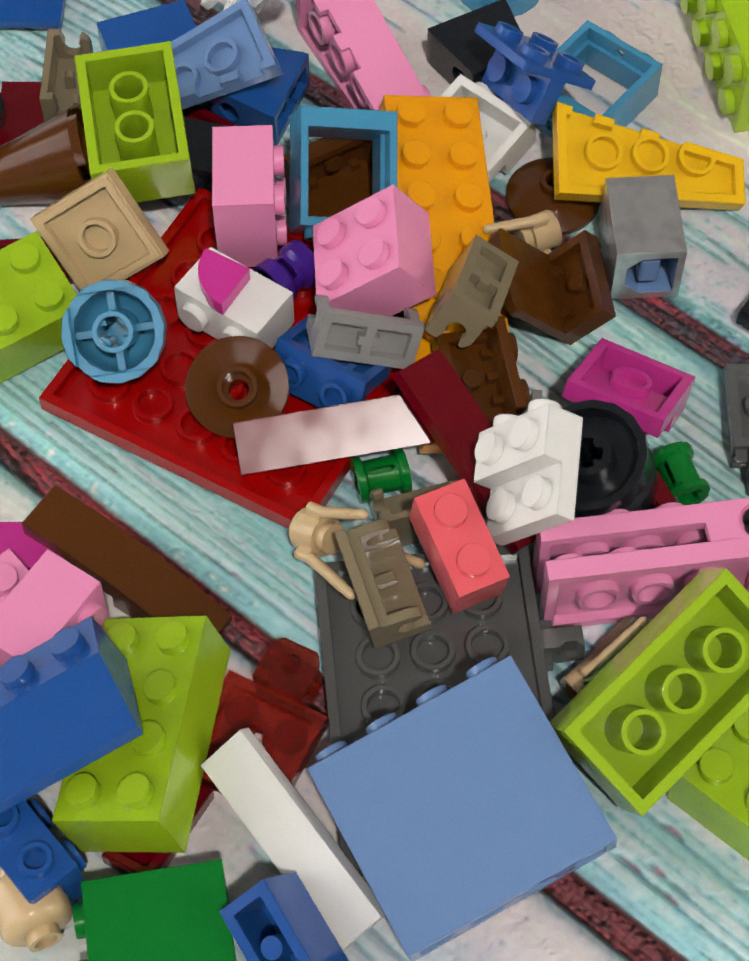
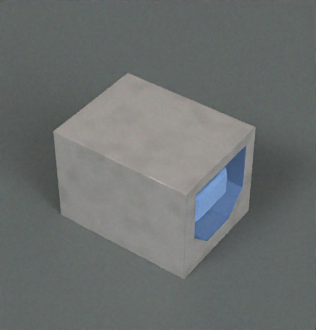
[599,175,687,299]

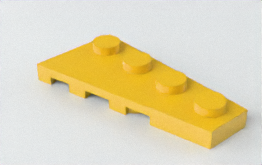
[552,102,746,211]

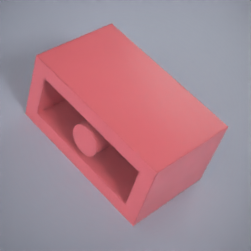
[409,478,510,614]

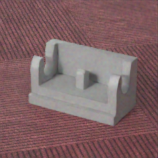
[306,294,425,369]

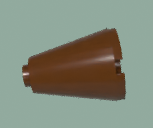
[0,105,91,205]

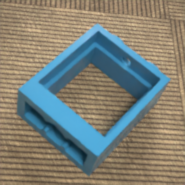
[535,20,663,138]
[289,105,397,242]

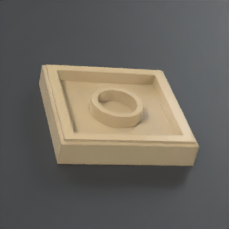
[30,167,169,291]

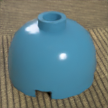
[61,279,167,383]

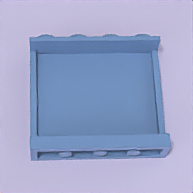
[307,655,617,961]

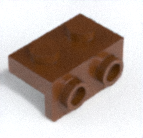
[432,315,530,426]

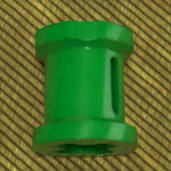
[653,441,710,505]
[350,449,412,504]

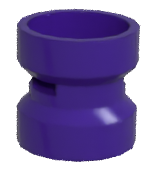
[253,239,316,301]

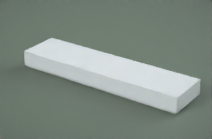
[201,727,385,950]

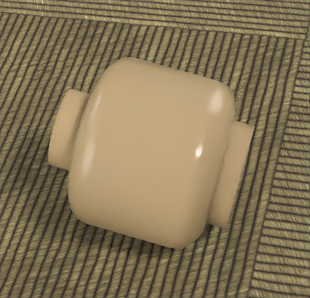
[0,869,73,952]

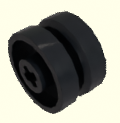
[562,399,659,518]

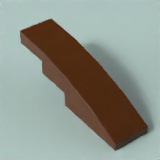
[21,485,232,635]

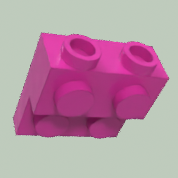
[562,338,695,438]

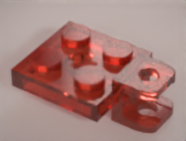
[201,638,329,793]

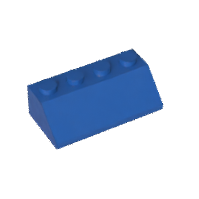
[0,616,143,814]

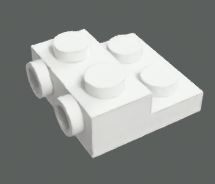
[440,74,536,183]
[474,399,583,546]

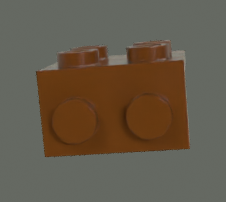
[284,137,373,217]
[491,228,616,345]

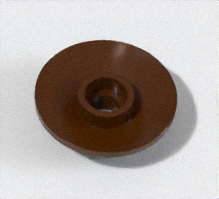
[506,157,600,235]
[185,336,290,439]

